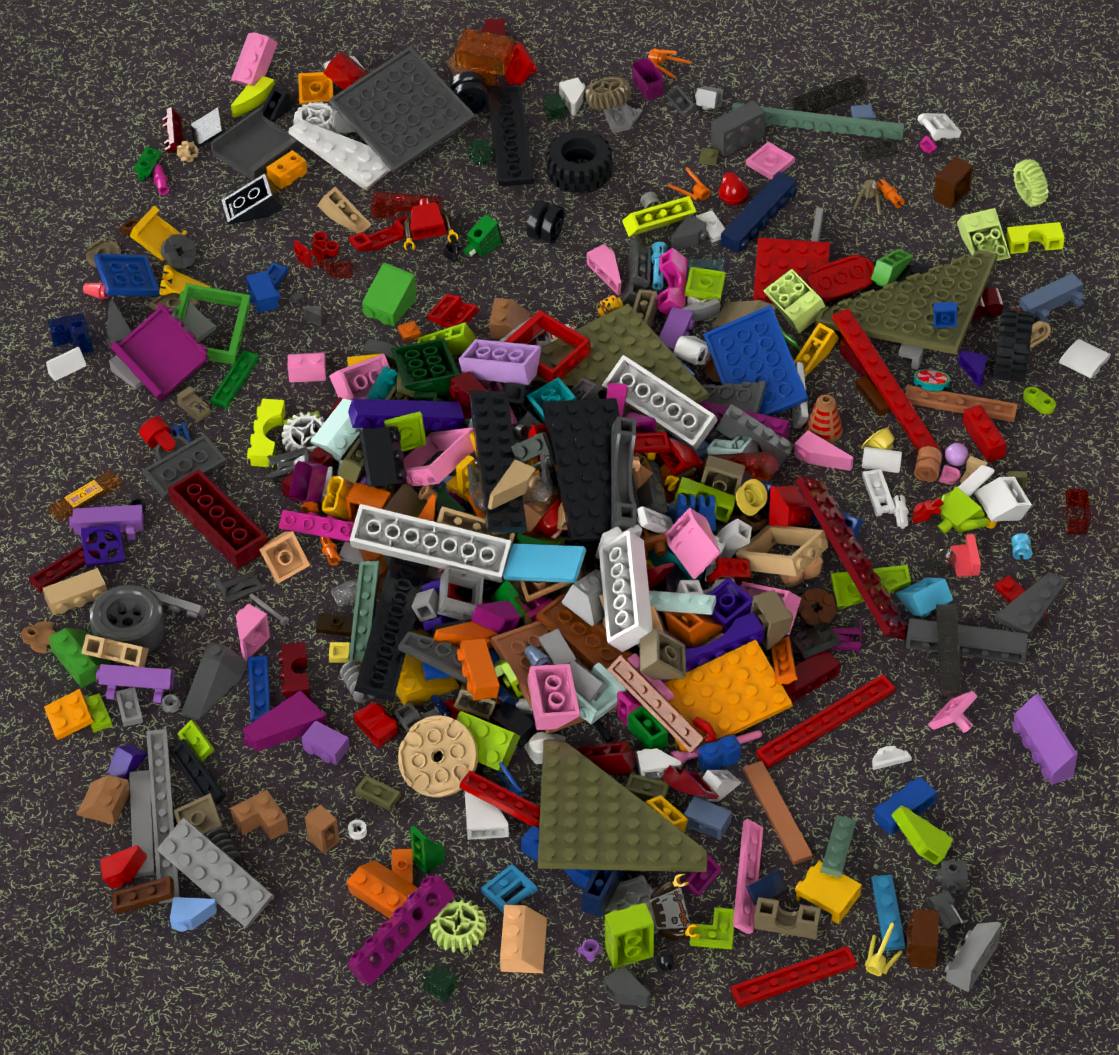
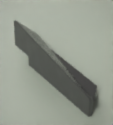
[621,234,652,306]

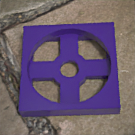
[81,525,125,567]

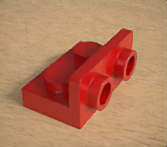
[706,557,752,586]

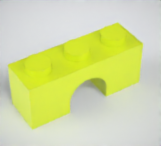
[1006,222,1065,254]

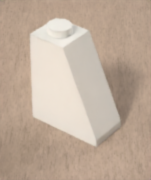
[465,791,509,840]

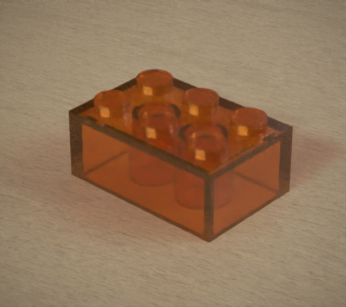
[455,28,514,75]

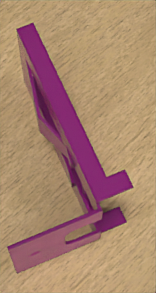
[828,619,862,652]

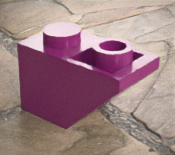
[471,600,521,633]

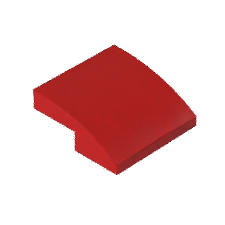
[427,294,479,328]

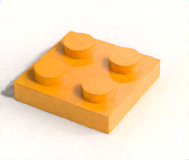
[44,689,94,740]

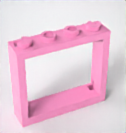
[395,427,474,488]

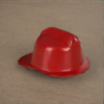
[535,499,564,541]

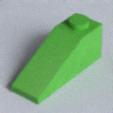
[871,249,913,287]

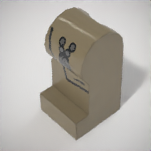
[177,386,211,422]

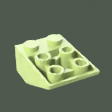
[957,208,1011,261]
[763,269,825,333]

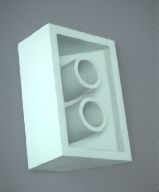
[310,398,365,462]

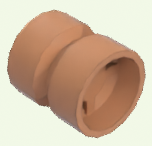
[914,446,942,482]

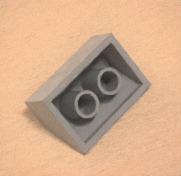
[561,569,605,626]
[944,922,1002,992]

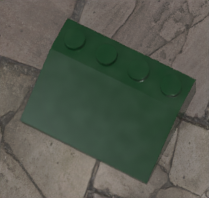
[391,338,460,397]

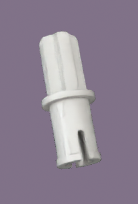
[893,495,909,529]

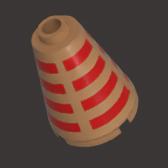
[805,395,843,444]

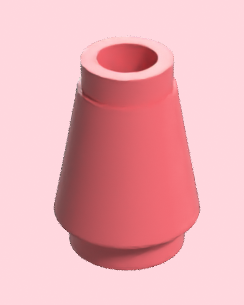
[83,282,110,300]

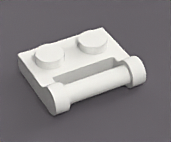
[917,113,961,141]

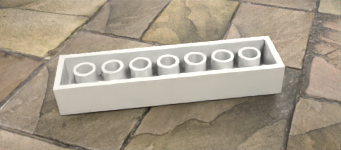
[350,504,512,583]

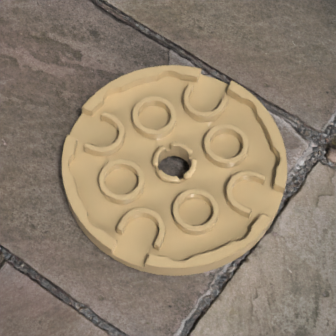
[398,716,478,798]

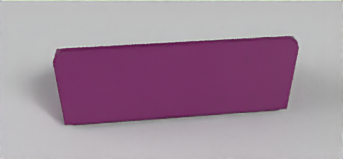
[681,855,722,897]

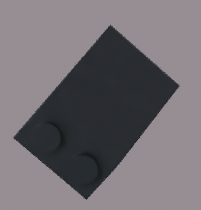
[222,174,283,224]

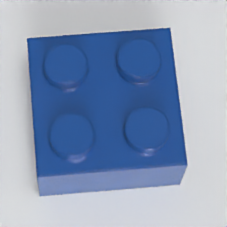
[933,302,957,327]

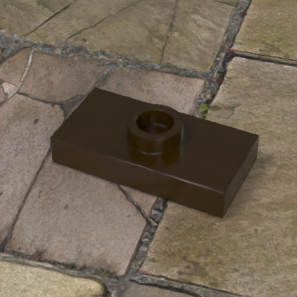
[316,614,353,636]

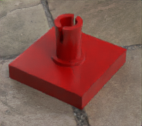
[501,42,537,86]

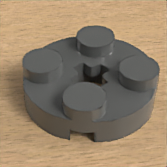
[161,234,196,270]

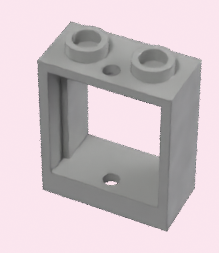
[437,566,484,620]

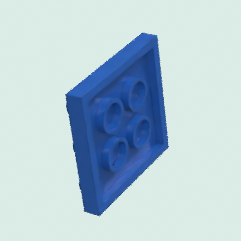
[94,254,160,296]

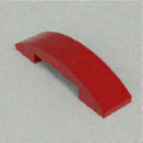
[348,215,408,251]

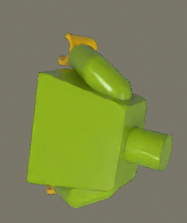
[937,486,998,534]

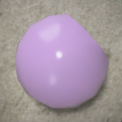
[945,443,969,467]

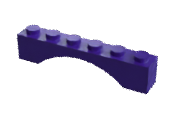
[661,612,764,681]

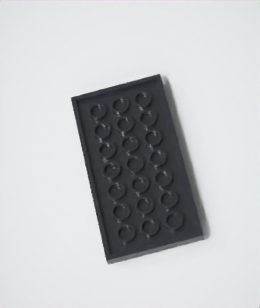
[542,398,645,543]

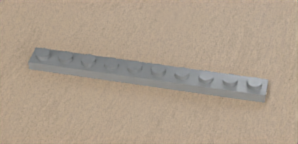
[146,729,180,904]

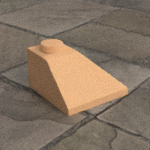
[259,531,310,584]

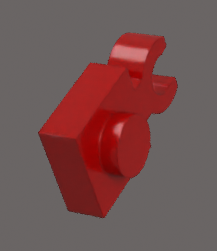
[911,498,944,523]

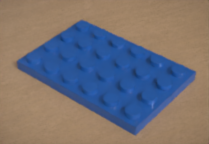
[703,305,809,416]

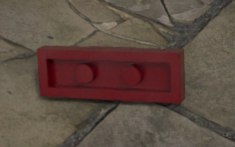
[162,107,184,153]

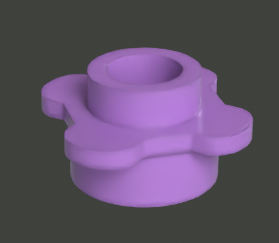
[578,939,603,962]

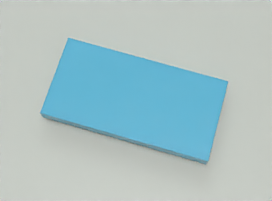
[502,544,586,583]

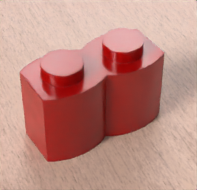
[354,702,399,748]

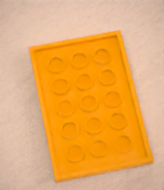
[664,640,793,752]

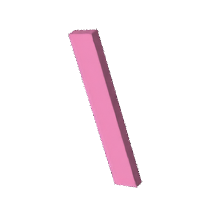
[733,819,763,934]

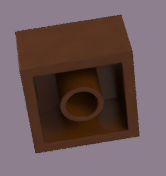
[933,157,973,209]
[906,909,939,969]

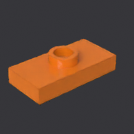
[392,849,413,884]

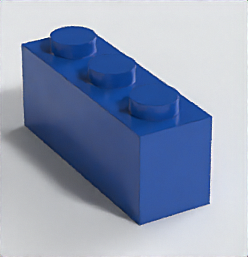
[874,777,937,836]

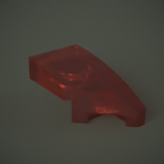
[317,258,353,279]

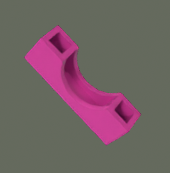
[657,248,688,316]

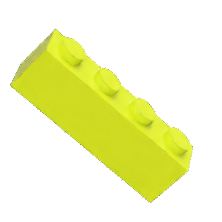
[622,196,696,237]

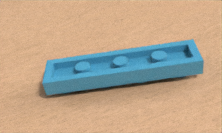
[871,875,905,951]

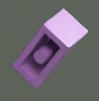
[302,720,350,765]

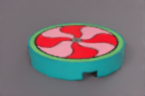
[913,369,951,391]

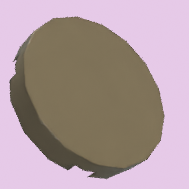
[86,240,121,268]

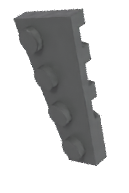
[702,381,767,414]
[994,572,1067,637]
[398,631,467,684]

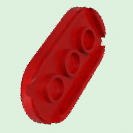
[807,255,875,301]

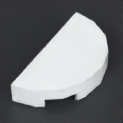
[872,746,912,770]

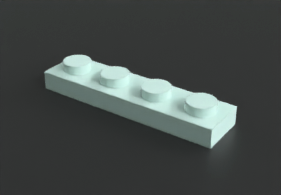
[649,591,716,615]

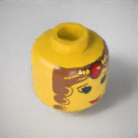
[597,295,623,317]

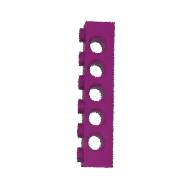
[346,875,455,985]

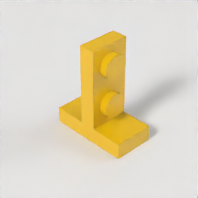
[446,455,482,503]

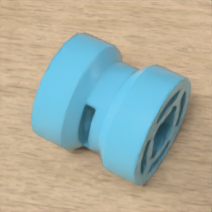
[1011,533,1032,560]

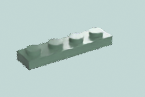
[820,815,857,878]

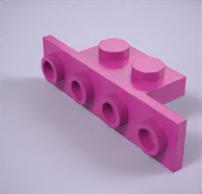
[279,510,354,542]

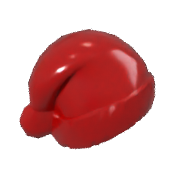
[718,172,749,206]

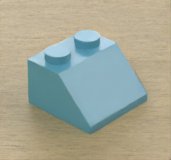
[895,577,953,618]

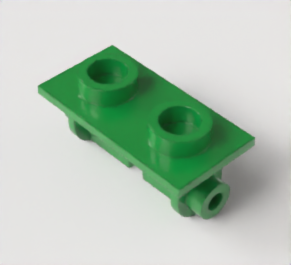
[133,146,162,181]

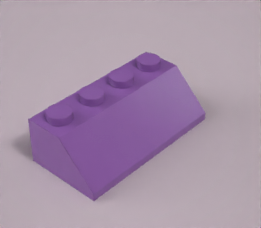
[1012,693,1078,785]

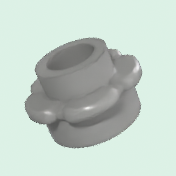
[161,694,181,713]

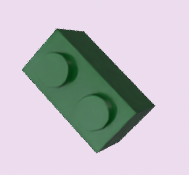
[628,706,668,750]

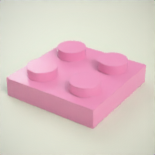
[746,142,795,180]

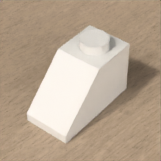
[559,77,586,116]
[637,748,681,779]
[701,770,742,802]

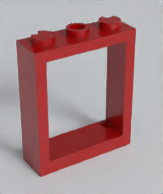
[504,310,591,382]

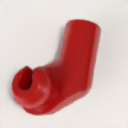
[693,717,717,743]

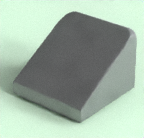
[303,306,322,327]

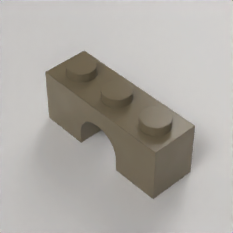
[754,897,821,939]

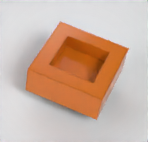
[397,321,421,342]

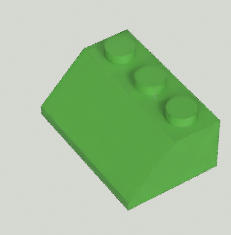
[48,628,112,689]

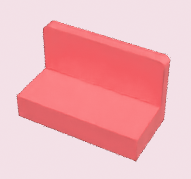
[950,534,981,577]

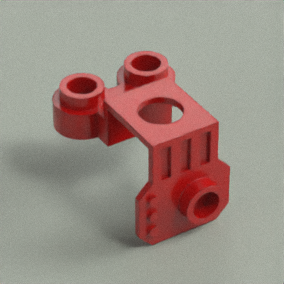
[293,232,339,269]

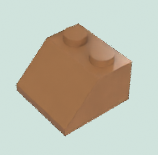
[489,298,531,339]
[77,775,130,825]

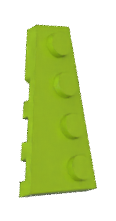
[830,565,911,610]

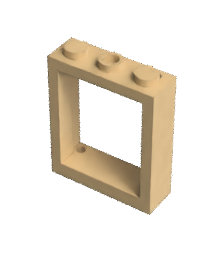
[736,524,828,577]

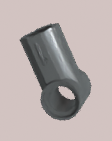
[927,891,964,933]

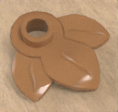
[21,621,56,654]

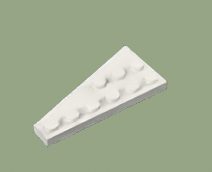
[289,119,391,190]

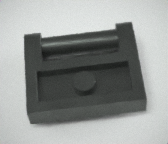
[511,432,556,472]

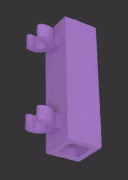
[69,505,144,543]
[96,664,175,703]

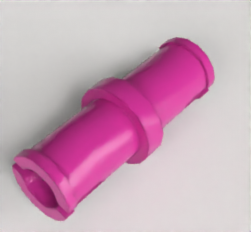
[152,164,169,195]

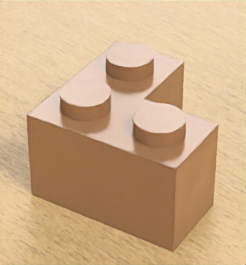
[231,790,289,840]

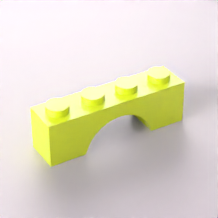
[247,399,286,468]

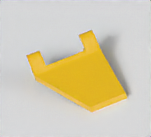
[159,265,210,295]

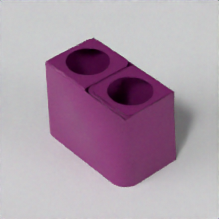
[632,58,663,100]
[289,461,328,502]

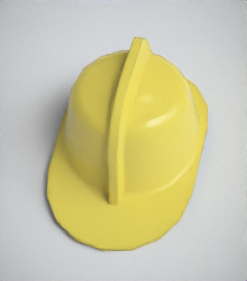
[861,426,895,450]
[736,479,768,516]

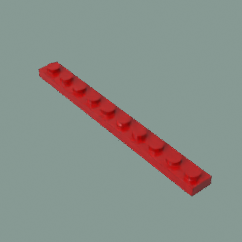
[832,308,941,451]

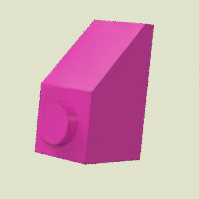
[617,691,643,727]

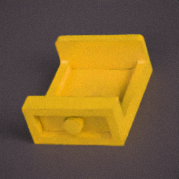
[130,206,187,261]
[795,861,862,924]

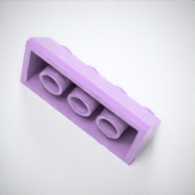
[459,339,541,385]

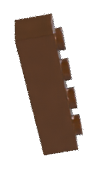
[855,376,890,417]

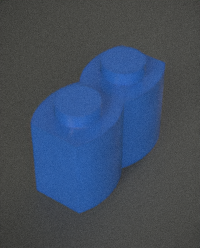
[698,735,741,773]

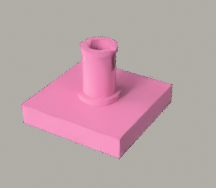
[928,691,978,733]

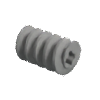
[340,660,375,704]

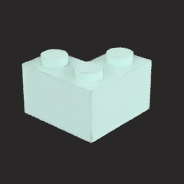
[707,436,759,471]

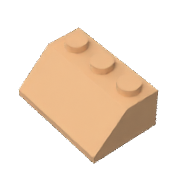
[500,905,547,973]

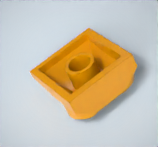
[298,72,334,105]

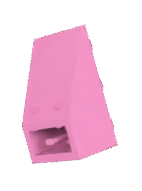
[665,508,721,579]

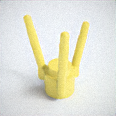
[865,923,903,976]

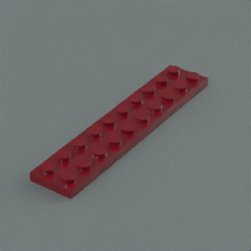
[795,476,908,640]

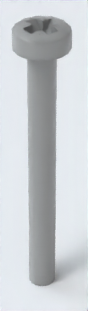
[249,593,289,626]

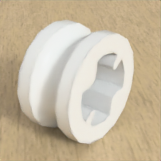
[348,820,367,840]

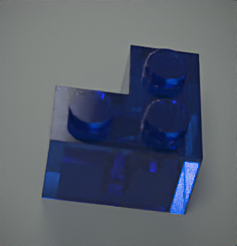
[48,312,93,354]

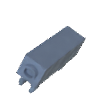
[1018,273,1085,323]

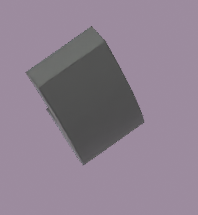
[361,339,397,365]

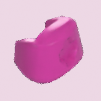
[920,136,938,154]

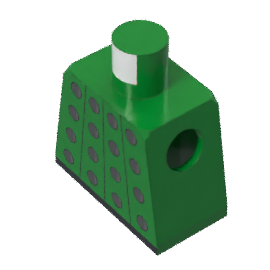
[463,214,503,257]

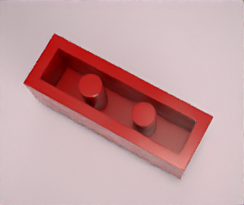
[963,404,1007,463]

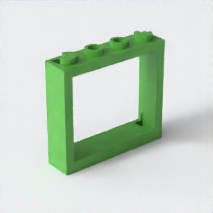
[175,283,250,364]

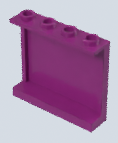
[109,302,210,401]

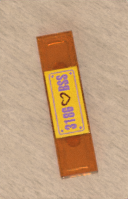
[47,470,121,522]

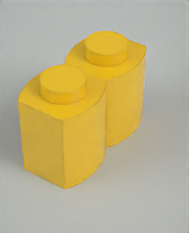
[322,476,354,520]

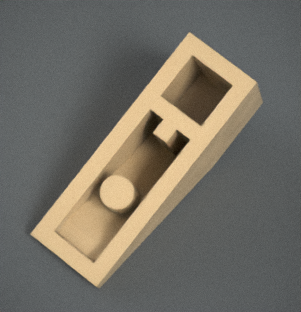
[317,187,372,234]
[488,460,537,510]

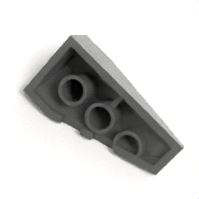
[181,642,248,721]

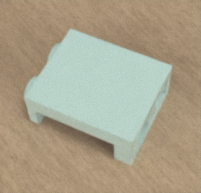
[575,663,627,724]

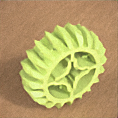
[1013,159,1049,207]
[430,898,486,953]

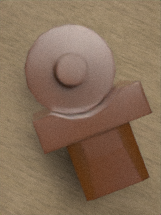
[640,529,667,560]

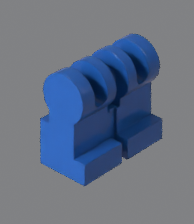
[674,494,716,531]

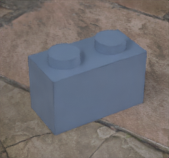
[684,796,732,841]

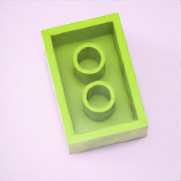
[456,711,520,773]
[605,903,654,969]

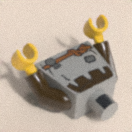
[647,874,700,940]

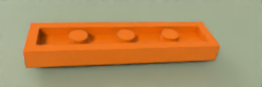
[771,636,797,685]

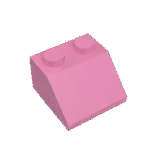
[288,352,326,382]
[236,604,270,662]

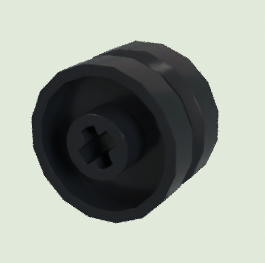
[449,71,489,114]
[526,200,565,244]

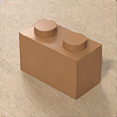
[305,805,340,853]

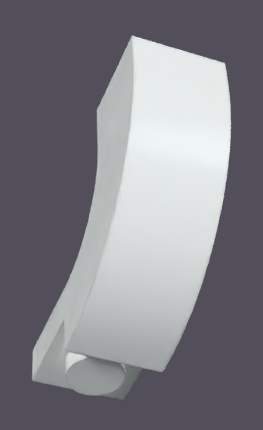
[705,519,752,585]

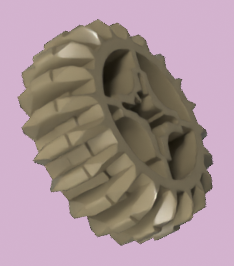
[585,76,631,110]

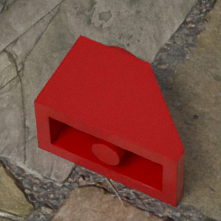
[100,845,147,889]

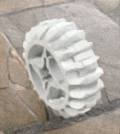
[293,101,336,132]
[282,411,325,458]

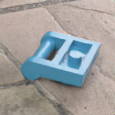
[481,864,537,914]

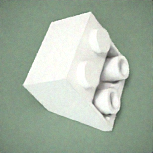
[974,477,1032,521]

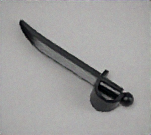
[443,214,462,262]

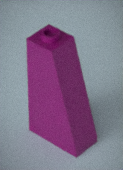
[243,690,326,752]

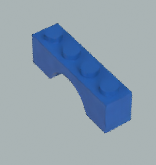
[521,825,595,889]

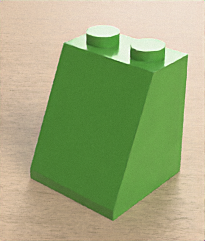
[362,262,417,327]

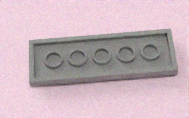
[157,818,275,928]

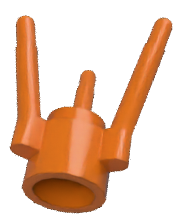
[648,48,692,79]
[668,167,711,201]

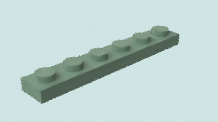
[349,561,380,662]

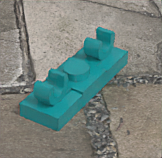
[366,366,399,400]

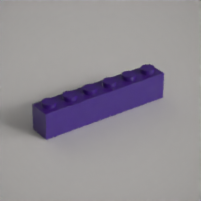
[348,399,464,431]

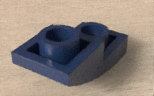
[497,680,519,706]
[746,869,788,905]

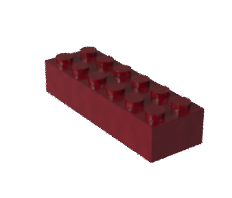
[168,469,267,570]

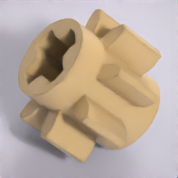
[177,141,198,162]

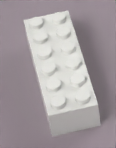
[602,355,718,451]
[599,530,653,652]

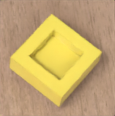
[329,642,350,663]

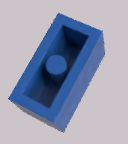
[246,271,281,313]

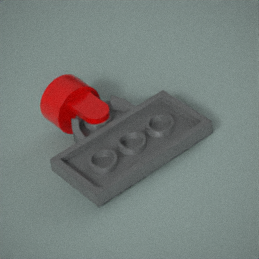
[139,417,227,500]

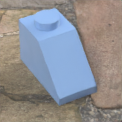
[170,897,217,932]

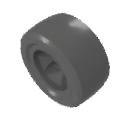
[90,585,165,654]

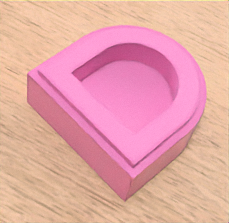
[939,465,961,485]

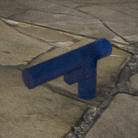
[431,695,451,717]

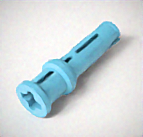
[651,242,668,290]

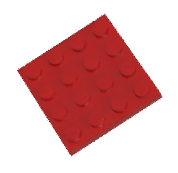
[753,238,830,305]

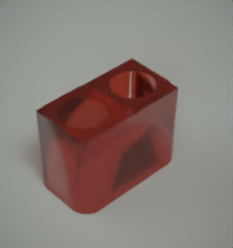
[1064,489,1091,535]

